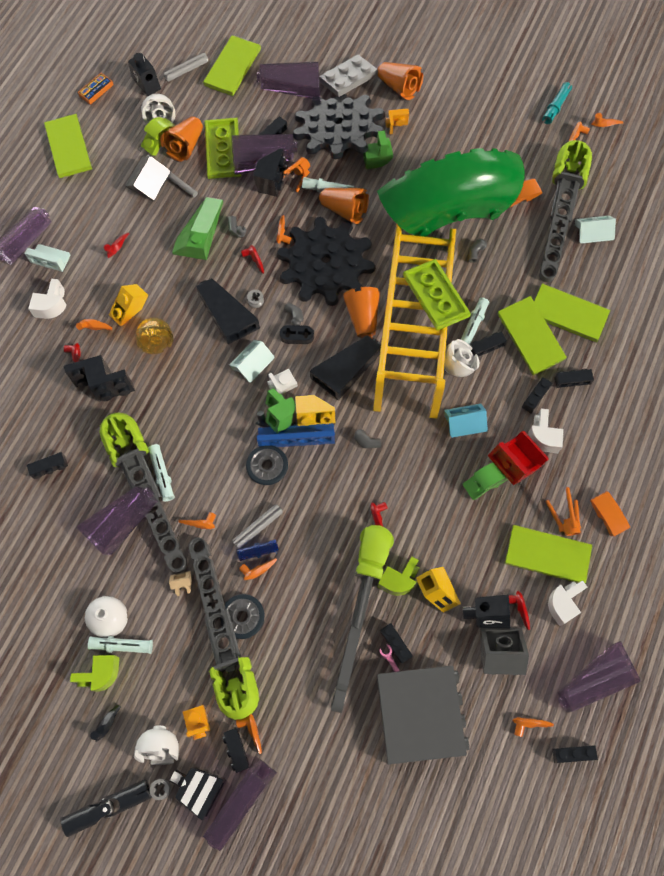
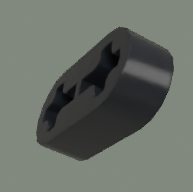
[280,325,315,344]

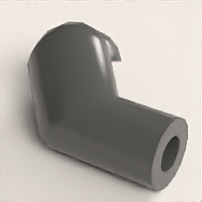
[228,216,247,238]
[469,238,487,263]
[284,302,304,325]
[355,429,381,449]

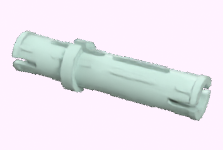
[302,177,355,193]
[461,298,490,345]
[148,444,175,502]
[88,636,153,654]

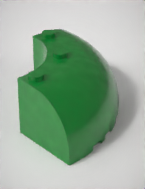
[377,148,525,237]

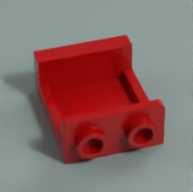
[487,431,549,486]

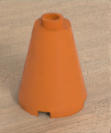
[378,62,424,100]
[160,116,203,162]
[319,188,369,224]
[344,287,380,339]

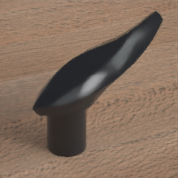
[255,411,292,427]
[90,705,121,742]

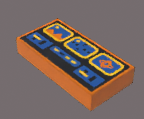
[78,73,114,105]

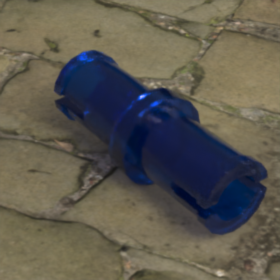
[237,539,279,561]

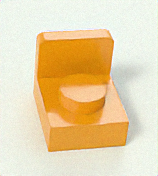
[385,109,409,134]
[183,705,211,740]

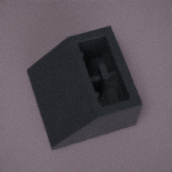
[253,148,288,197]

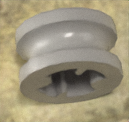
[247,290,264,308]
[150,779,171,800]

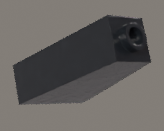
[196,278,260,345]
[310,335,381,401]

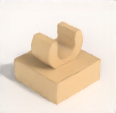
[169,571,192,596]

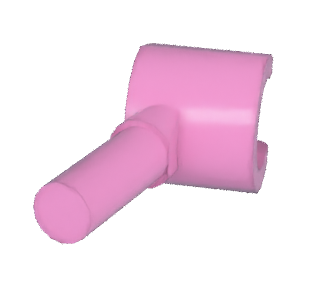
[380,644,400,672]

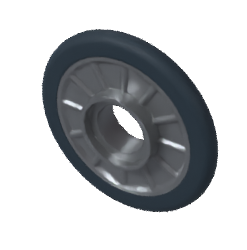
[246,445,288,485]
[220,594,265,639]

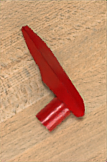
[104,233,129,258]
[241,245,264,274]
[64,343,80,363]
[370,502,388,527]
[509,591,530,630]

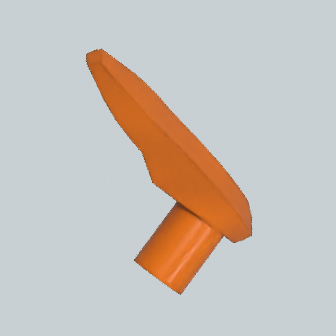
[591,113,623,127]
[569,121,590,141]
[276,215,292,244]
[76,319,112,331]
[178,512,216,529]
[239,558,277,580]
[236,714,262,754]
[513,717,554,737]

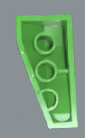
[172,197,223,260]

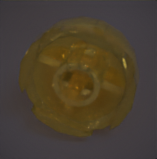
[136,317,174,354]

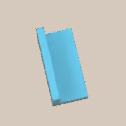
[444,403,488,438]

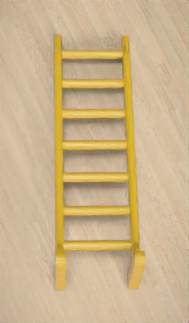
[373,224,456,419]

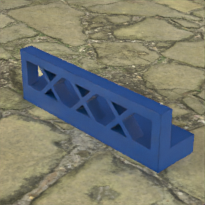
[257,423,335,447]

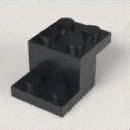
[64,355,135,402]

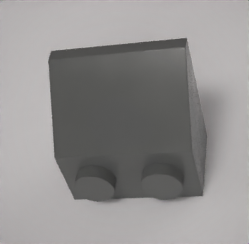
[480,628,529,675]

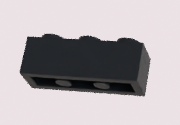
[258,116,288,148]
[470,331,507,357]
[554,369,594,388]
[522,377,553,414]
[27,452,68,479]
[380,623,413,665]
[222,728,250,773]
[552,745,598,763]

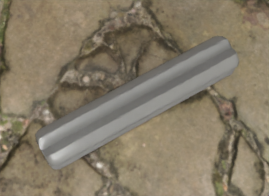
[164,53,208,82]
[232,504,282,549]

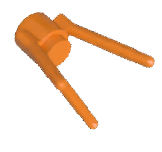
[283,157,310,192]
[545,487,581,536]

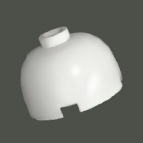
[141,94,176,124]
[444,339,480,377]
[85,596,127,638]
[134,725,179,765]

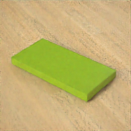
[203,35,261,96]
[44,114,92,178]
[204,118,242,179]
[403,259,471,331]
[534,283,610,343]
[497,296,567,375]
[505,525,592,584]

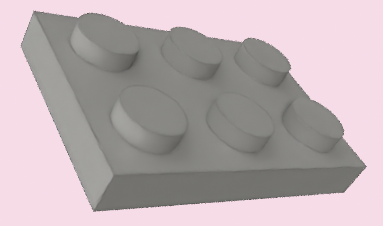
[319,55,378,97]

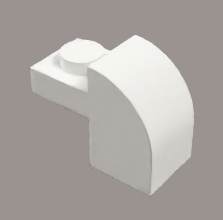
[28,279,66,319]
[528,409,563,454]
[548,581,588,626]

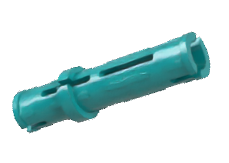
[542,82,572,124]

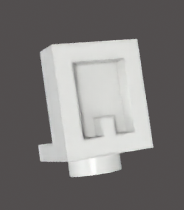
[267,369,298,394]

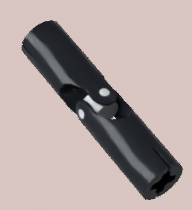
[61,779,152,837]

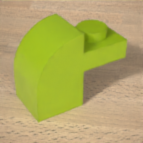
[141,117,175,156]
[377,557,420,596]
[70,655,119,692]

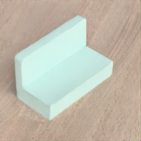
[575,216,616,243]
[24,244,70,272]
[229,340,274,382]

